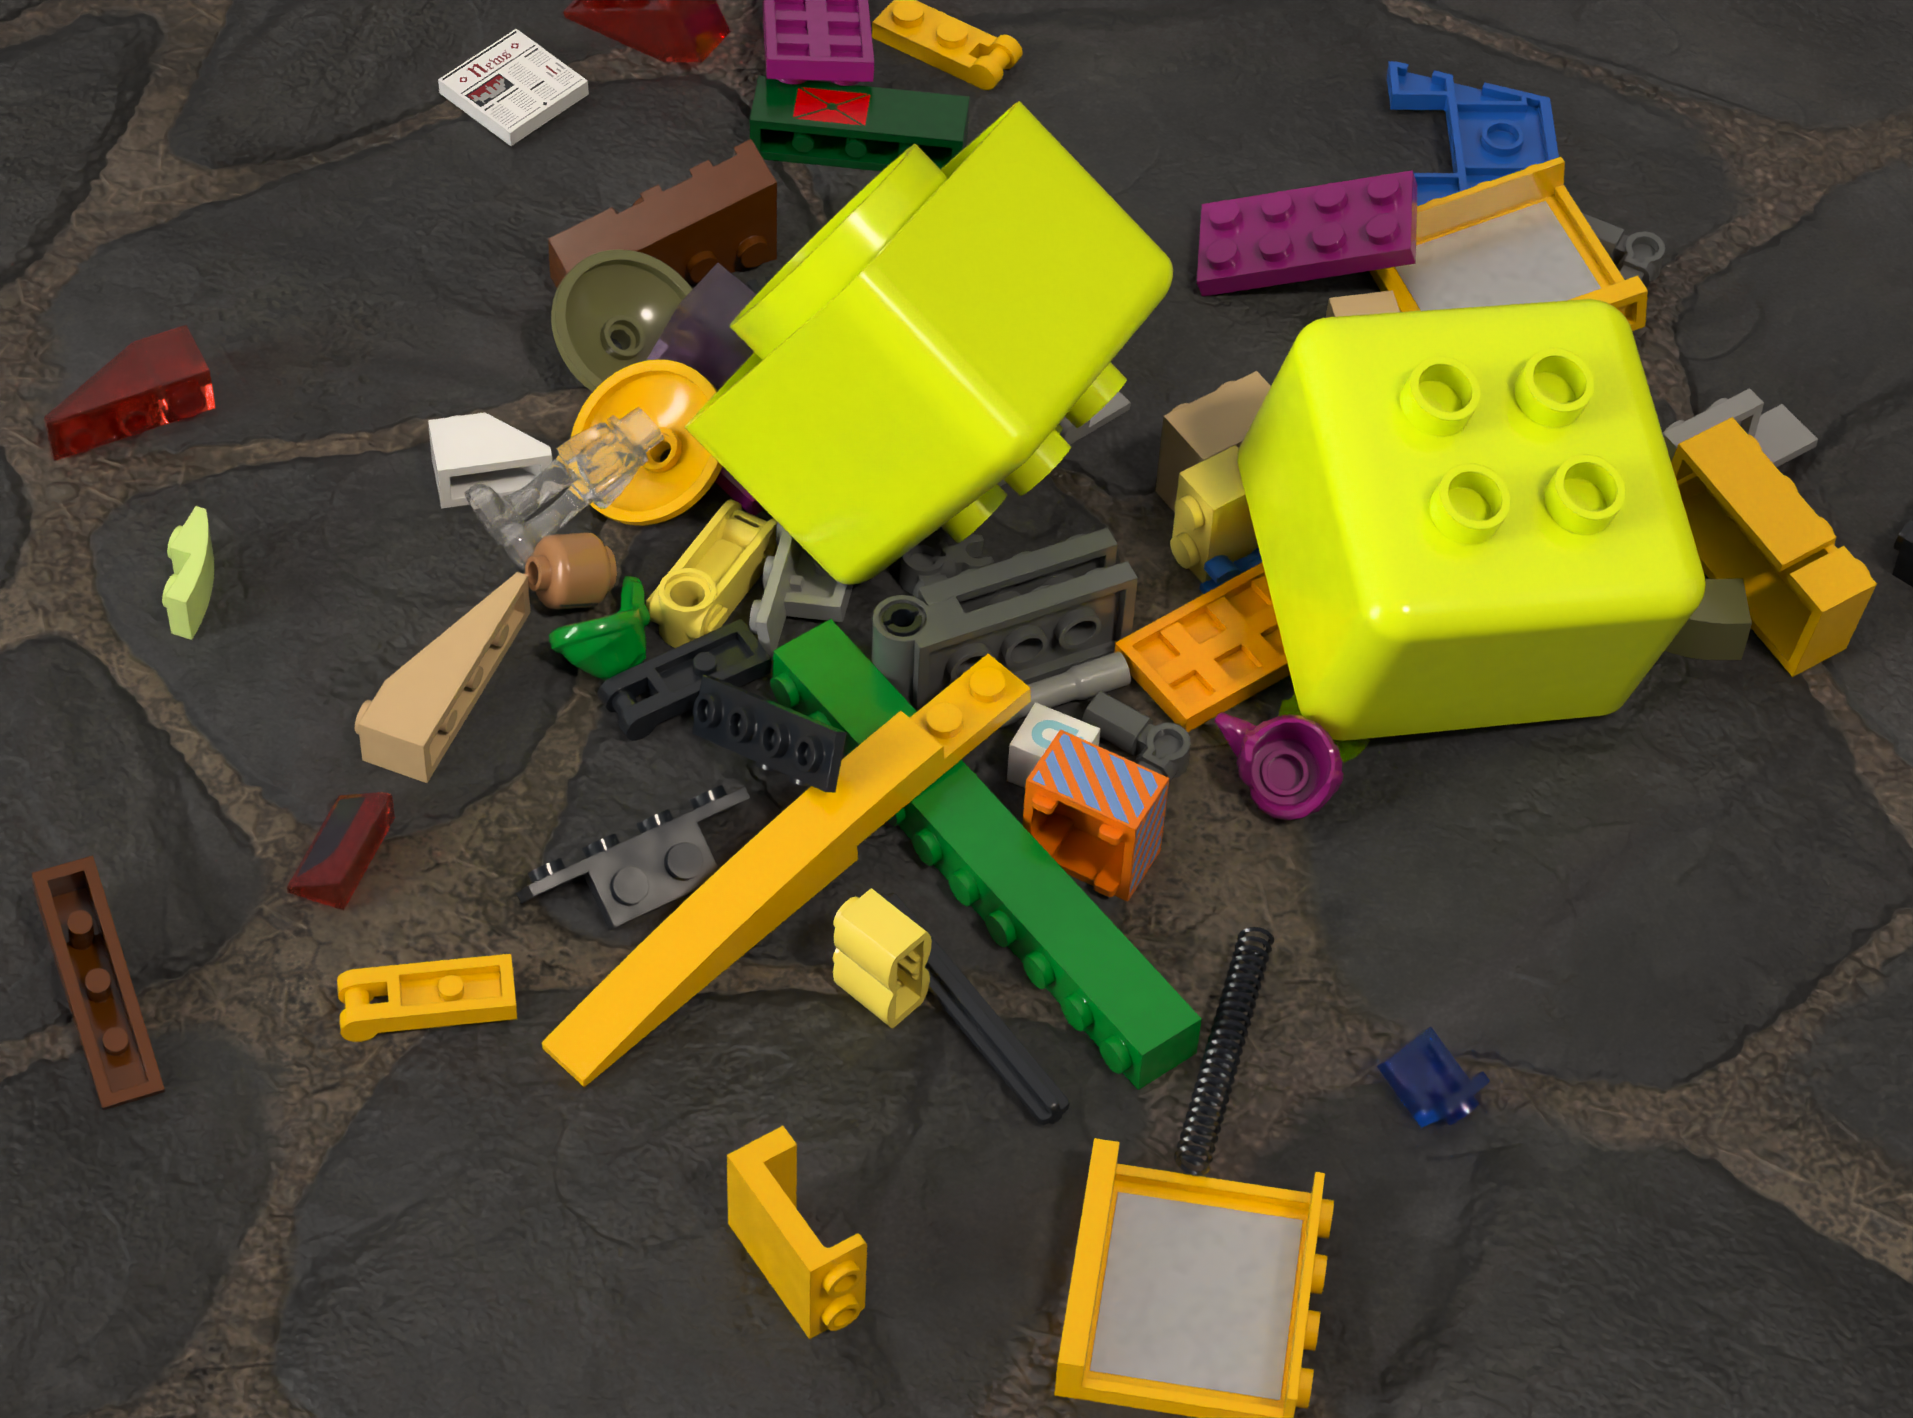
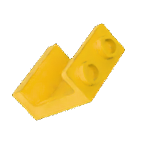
[727,1126,867,1339]

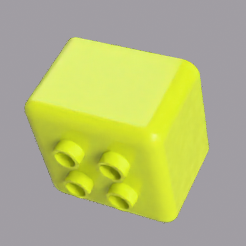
[685,101,1173,585]
[1237,299,1706,741]

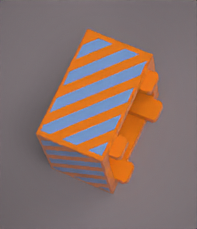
[1022,729,1169,902]

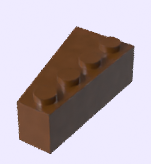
[548,139,777,288]

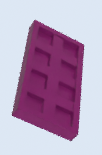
[762,0,874,86]
[1197,170,1418,297]

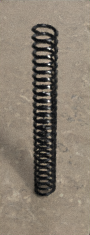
[1174,927,1274,1176]

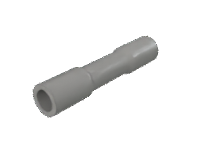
[998,651,1131,729]

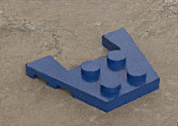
[1387,61,1559,206]

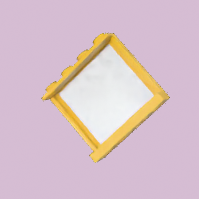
[1369,157,1648,331]
[1054,1138,1334,1418]

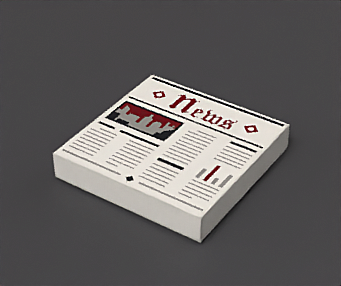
[438,29,589,146]

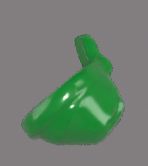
[549,576,650,680]

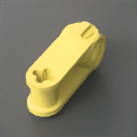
[646,499,778,648]

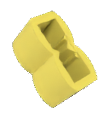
[833,888,932,1029]

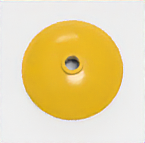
[569,360,722,526]

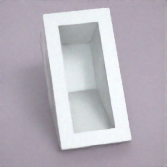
[428,412,554,509]

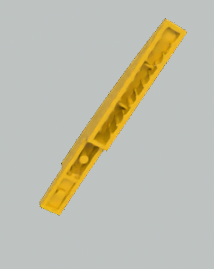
[542,653,1031,1088]

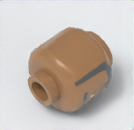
[525,533,617,609]

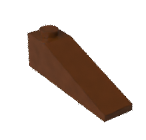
[31,855,165,1111]

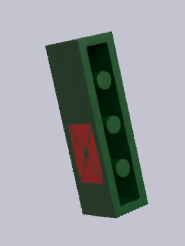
[750,75,970,171]

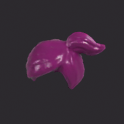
[1214,712,1343,820]

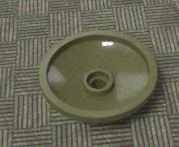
[551,249,711,392]

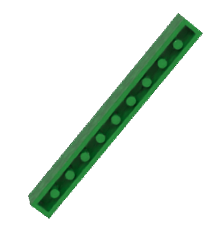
[770,619,1202,1090]

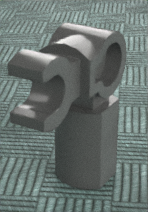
[1582,213,1666,288]
[898,534,994,598]
[1082,691,1191,783]

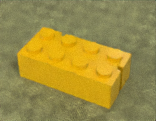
[1671,417,1877,677]

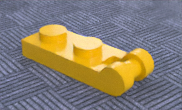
[872,0,1023,90]
[337,954,517,1042]

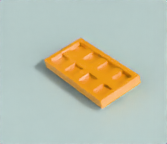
[1114,563,1290,732]

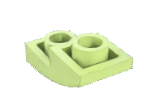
[162,506,214,640]

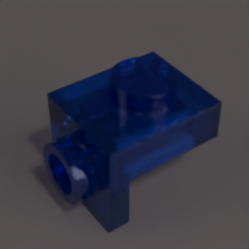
[1377,1027,1490,1128]

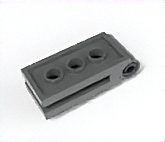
[872,527,1138,711]

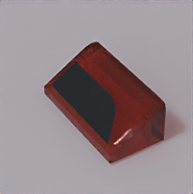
[287,792,395,911]

